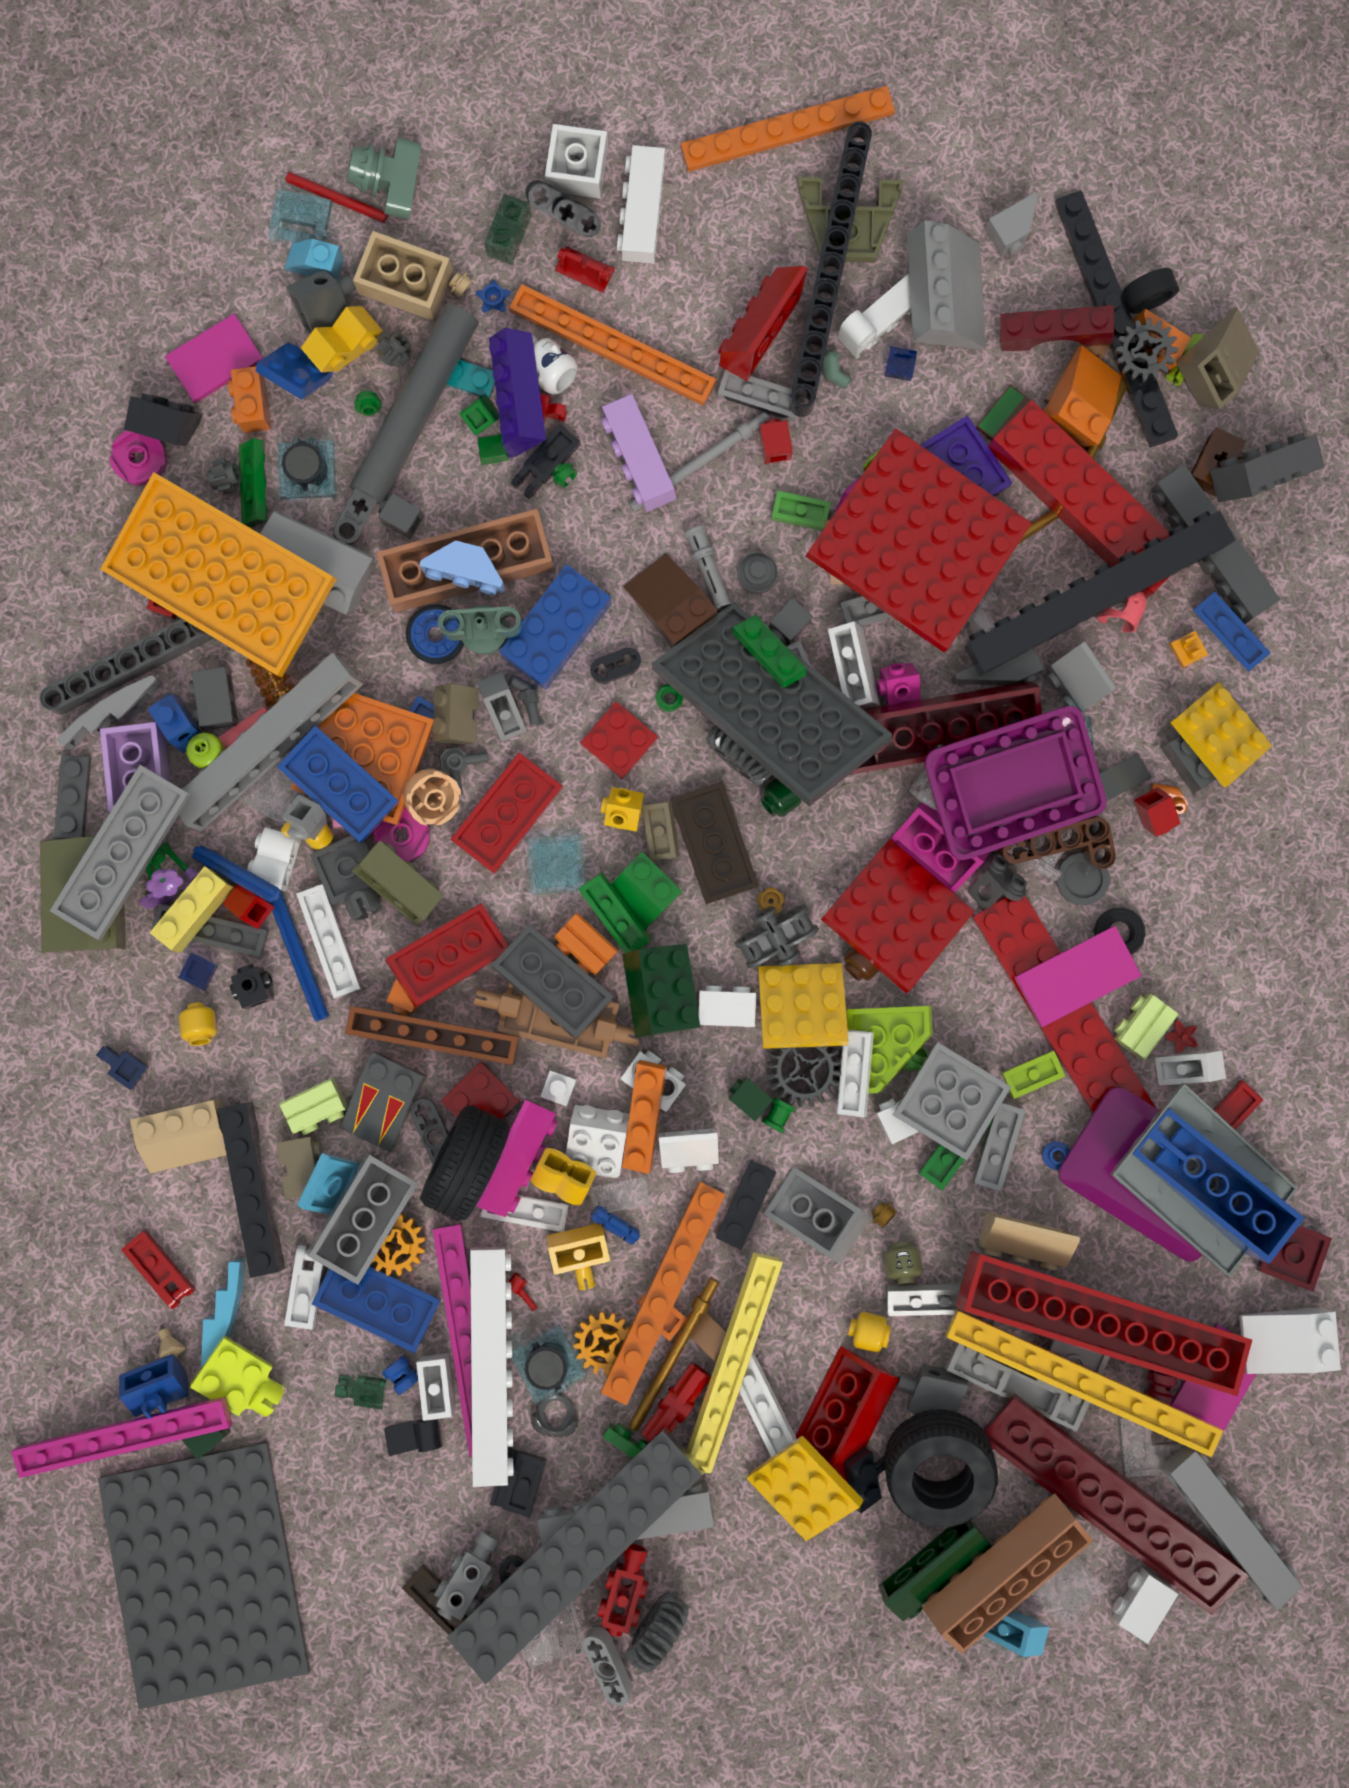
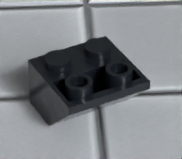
[124,393,202,446]

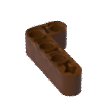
[997,815,1116,869]

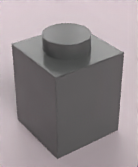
[378,493,424,539]
[769,598,813,645]

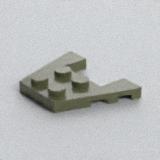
[797,177,904,263]

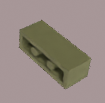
[352,840,444,926]

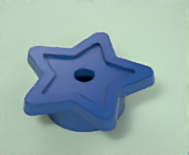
[476,280,511,313]

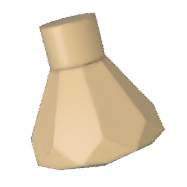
[158,1328,186,1359]

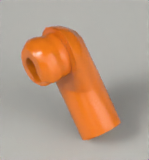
[1150,783,1188,814]

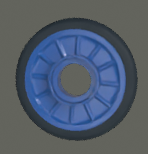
[406,604,464,664]

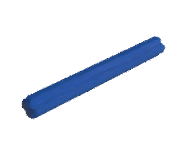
[270,891,329,1021]

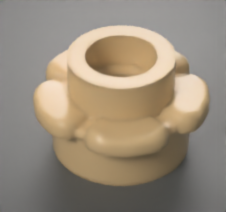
[449,272,473,298]

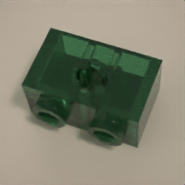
[484,194,532,265]

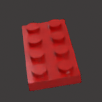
[450,753,563,874]
[385,903,509,1008]

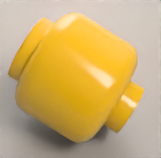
[178,1002,218,1046]
[848,1311,891,1353]

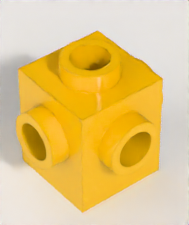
[601,787,644,832]

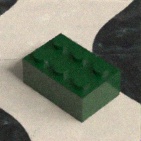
[622,944,700,1038]

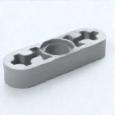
[583,1627,633,1706]

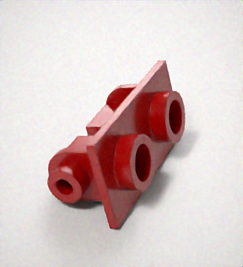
[555,246,615,293]

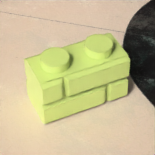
[1113,994,1178,1060]
[279,1078,348,1136]

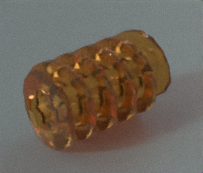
[245,658,295,709]

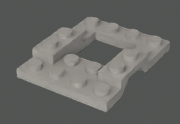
[945,1313,1110,1432]

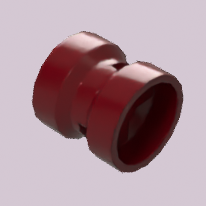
[1144,1370,1177,1406]

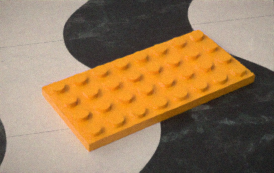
[100,472,337,677]

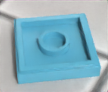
[297,1153,360,1214]

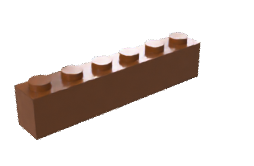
[345,1006,521,1065]

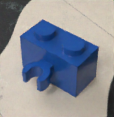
[119,1354,189,1419]

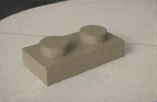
[642,801,680,861]

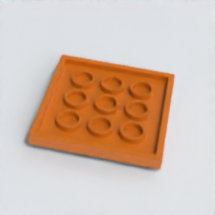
[291,693,434,826]

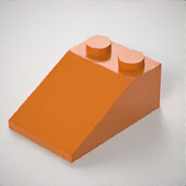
[1044,345,1121,447]

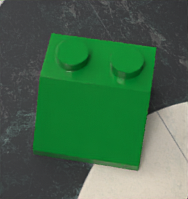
[612,852,682,930]

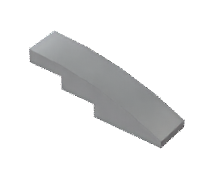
[56,675,163,750]

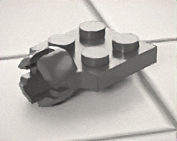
[310,835,382,921]

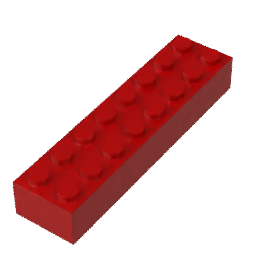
[988,400,1170,599]

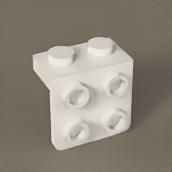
[566,1105,630,1178]

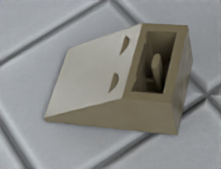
[1176,308,1259,410]

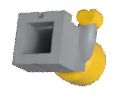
[281,795,333,850]

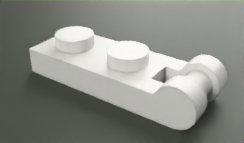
[284,1245,324,1330]

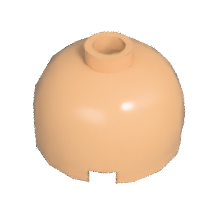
[403,768,461,826]

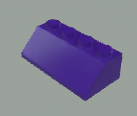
[489,328,546,458]

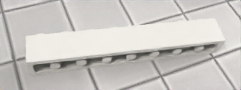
[470,1246,513,1487]

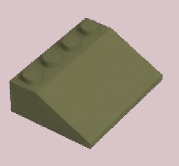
[40,836,126,953]

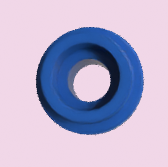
[1042,1141,1070,1170]

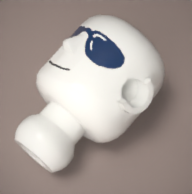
[532,334,578,395]

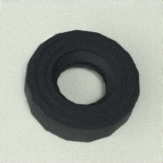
[1094,907,1146,954]

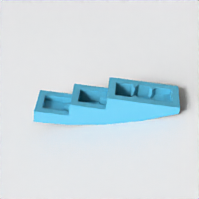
[201,1259,246,1367]

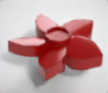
[1164,1020,1198,1054]

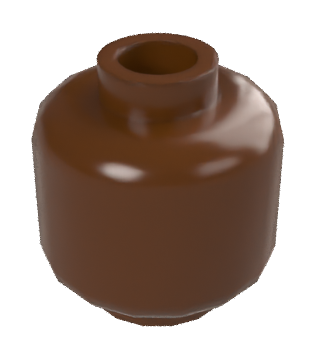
[844,947,879,981]

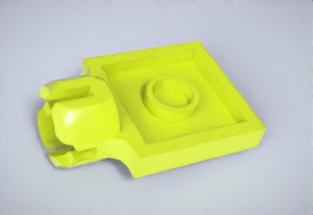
[190,1335,284,1417]

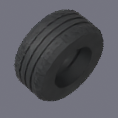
[420,1105,510,1221]
[884,1409,998,1527]

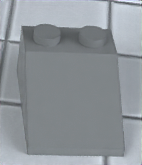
[764,1167,871,1265]

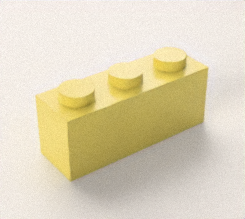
[150,866,234,953]

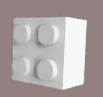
[545,124,608,199]

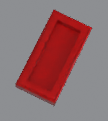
[1213,1080,1263,1130]

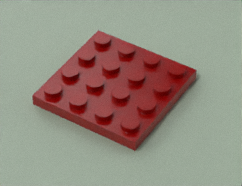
[821,839,975,994]

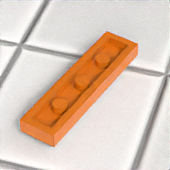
[622,1060,667,1174]

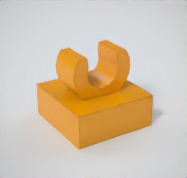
[1169,631,1208,668]

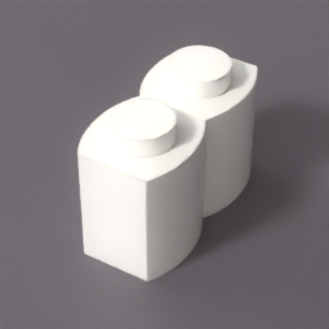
[247,828,301,892]

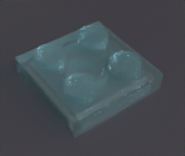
[527,835,586,895]

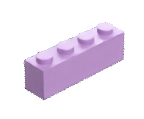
[600,394,677,512]

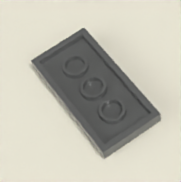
[491,924,614,1040]

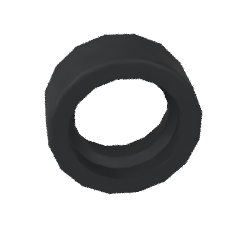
[1122,268,1179,314]

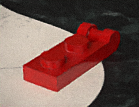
[121,1230,196,1309]

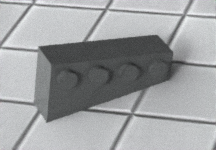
[1210,432,1324,502]

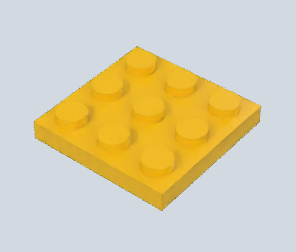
[1170,682,1272,788]
[758,963,849,1049]
[746,1436,863,1541]

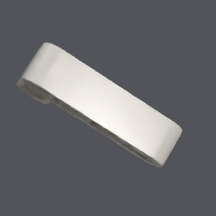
[838,274,912,359]

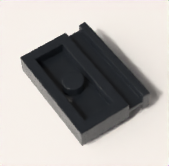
[490,1447,547,1517]

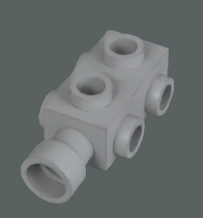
[434,1531,501,1621]

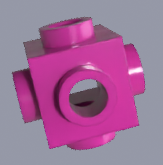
[876,663,921,705]

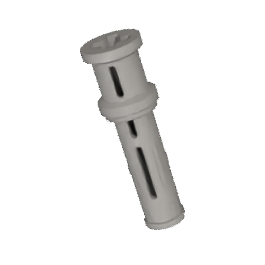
[683,525,732,610]

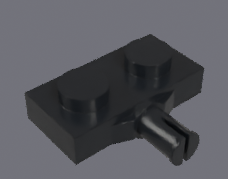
[843,1447,885,1513]

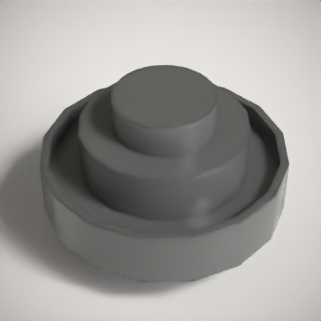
[737,552,778,594]

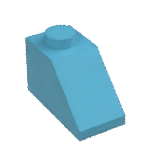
[284,239,344,281]
[984,1611,1049,1657]

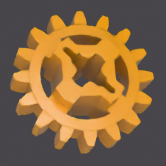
[372,1213,427,1276]
[573,1310,630,1375]

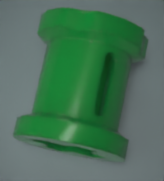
[761,1097,796,1133]

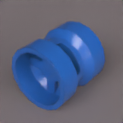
[381,1354,418,1396]

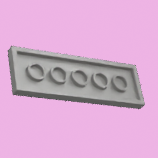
[50,765,191,941]

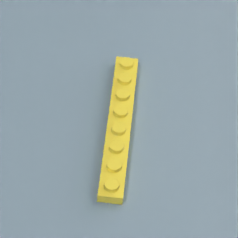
[687,1252,783,1474]

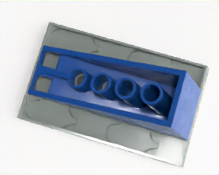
[1110,1083,1305,1277]

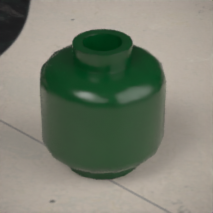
[760,778,802,817]

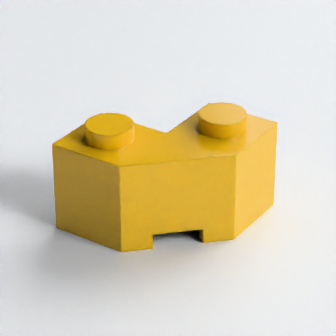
[301,306,383,372]

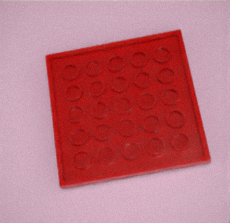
[805,428,1032,653]

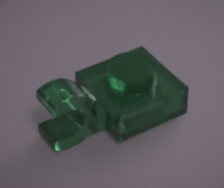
[334,1375,386,1410]

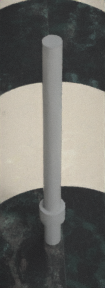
[628,412,769,513]

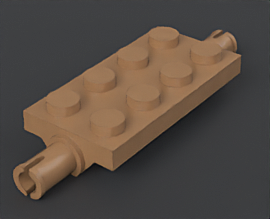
[474,983,639,1059]

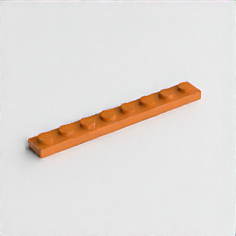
[680,86,895,172]
[509,284,716,406]
[600,1182,726,1406]

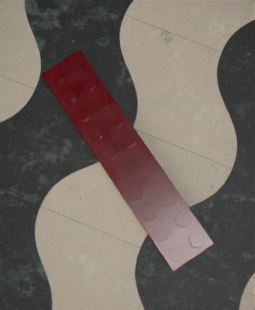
[983,1393,1249,1615]

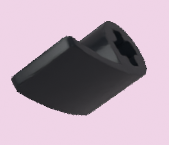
[384,1419,443,1456]

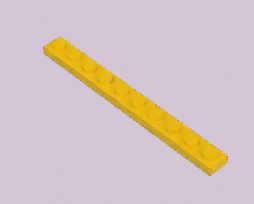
[945,1309,1223,1457]

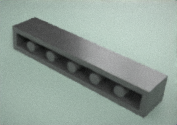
[1151,465,1281,623]

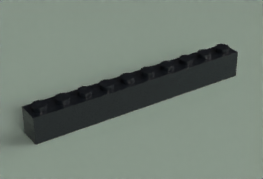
[964,511,1236,676]

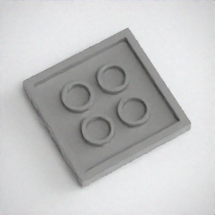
[892,1042,1011,1160]

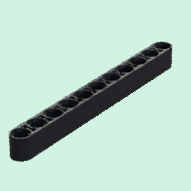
[789,121,872,417]

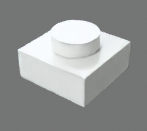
[540,1070,576,1106]

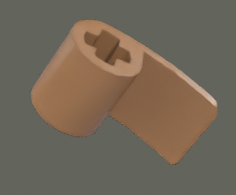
[682,1313,727,1362]

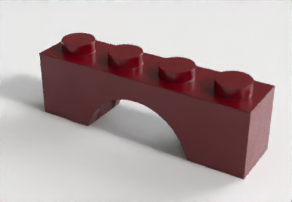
[1000,305,1114,351]

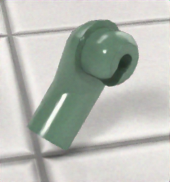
[822,350,852,389]

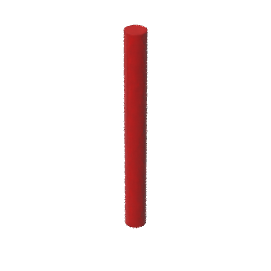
[286,172,389,224]

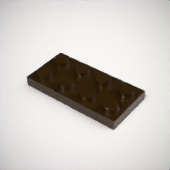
[670,781,759,905]

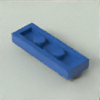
[1193,591,1271,672]

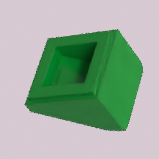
[459,394,499,436]
[477,434,509,465]

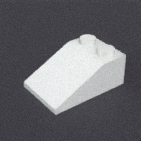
[659,1128,719,1173]
[1239,1307,1341,1374]

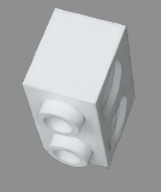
[620,1050,686,1112]

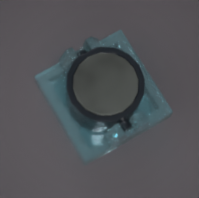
[278,437,336,500]
[511,1324,586,1404]

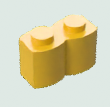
[530,1148,597,1205]

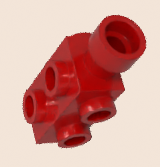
[597,1543,648,1637]

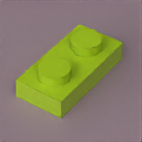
[1001,1050,1066,1099]

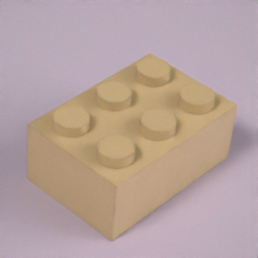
[353,231,454,322]

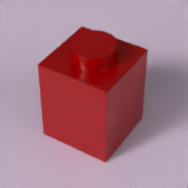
[759,419,793,464]
[1134,787,1181,837]
[222,884,274,929]

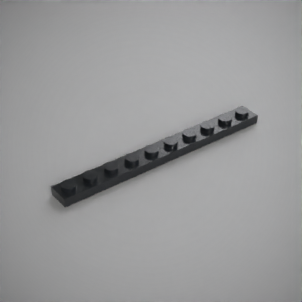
[1055,190,1178,448]

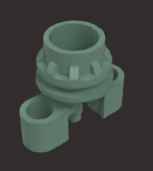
[346,137,421,220]
[438,605,523,655]

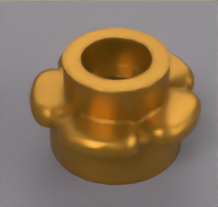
[757,887,785,914]
[872,1202,897,1228]

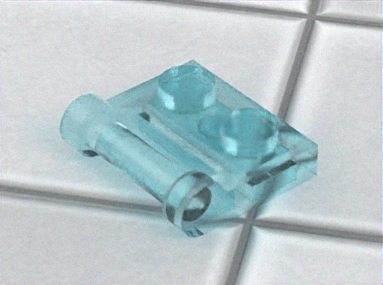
[268,190,333,242]

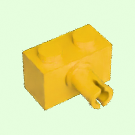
[546,1224,610,1290]

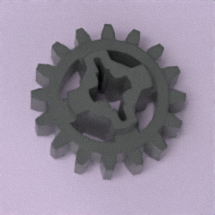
[1115,318,1178,382]

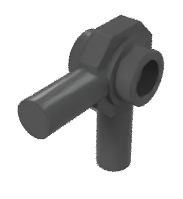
[439,747,489,796]

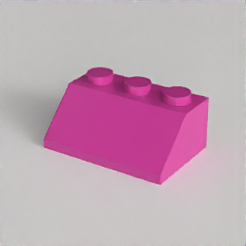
[891,793,990,893]

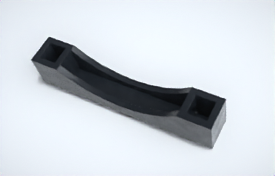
[218,1102,285,1278]

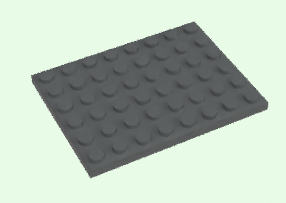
[98,1441,310,1709]

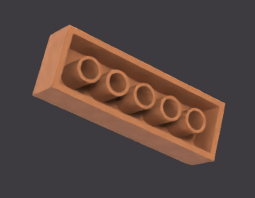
[376,508,554,613]
[922,1494,1094,1654]

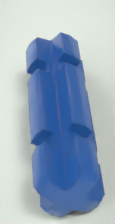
[590,1206,640,1245]

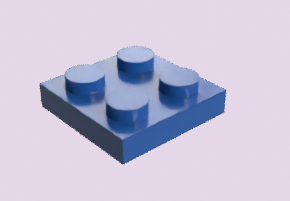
[255,342,333,400]

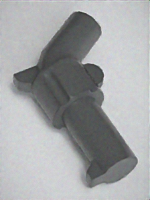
[508,675,544,726]

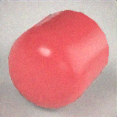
[1096,591,1146,633]

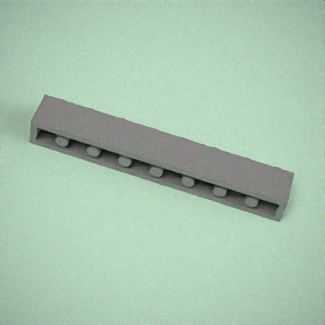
[179,652,363,832]

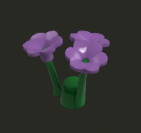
[139,843,203,909]

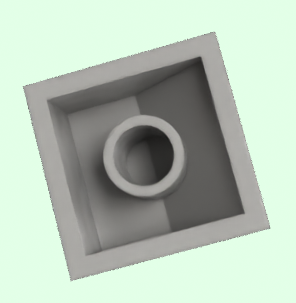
[1046,642,1116,712]

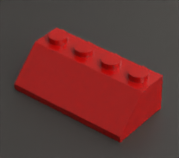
[718,266,808,381]
[795,1346,899,1482]

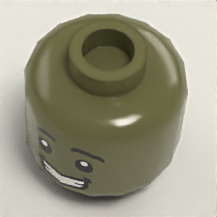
[883,1242,923,1285]

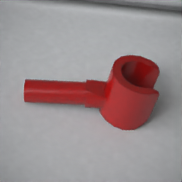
[509,1272,538,1311]

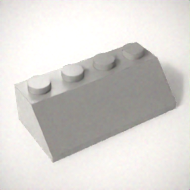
[260,510,375,615]
[306,1154,418,1285]

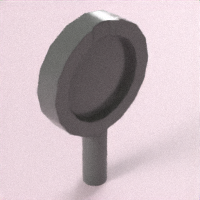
[1056,825,1110,905]

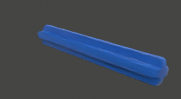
[192,846,280,902]

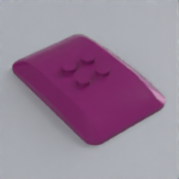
[924,706,1107,860]
[1058,1087,1202,1262]

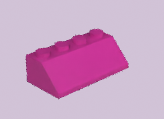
[476,1099,558,1217]

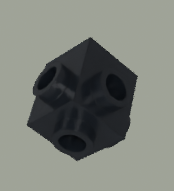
[230,964,275,1009]

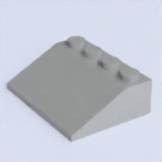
[907,220,986,350]

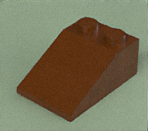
[623,554,718,648]

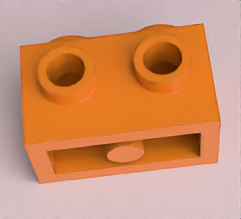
[228,366,271,433]

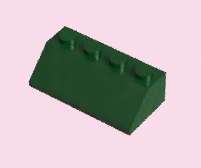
[878,1519,992,1621]

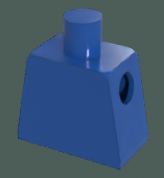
[148,693,203,753]

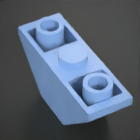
[419,540,505,595]

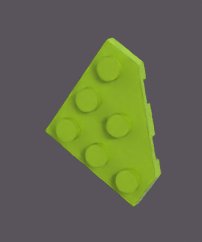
[847,1006,933,1093]

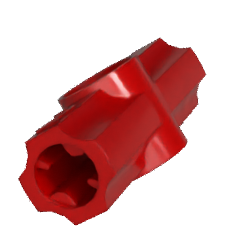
[641,1361,711,1442]

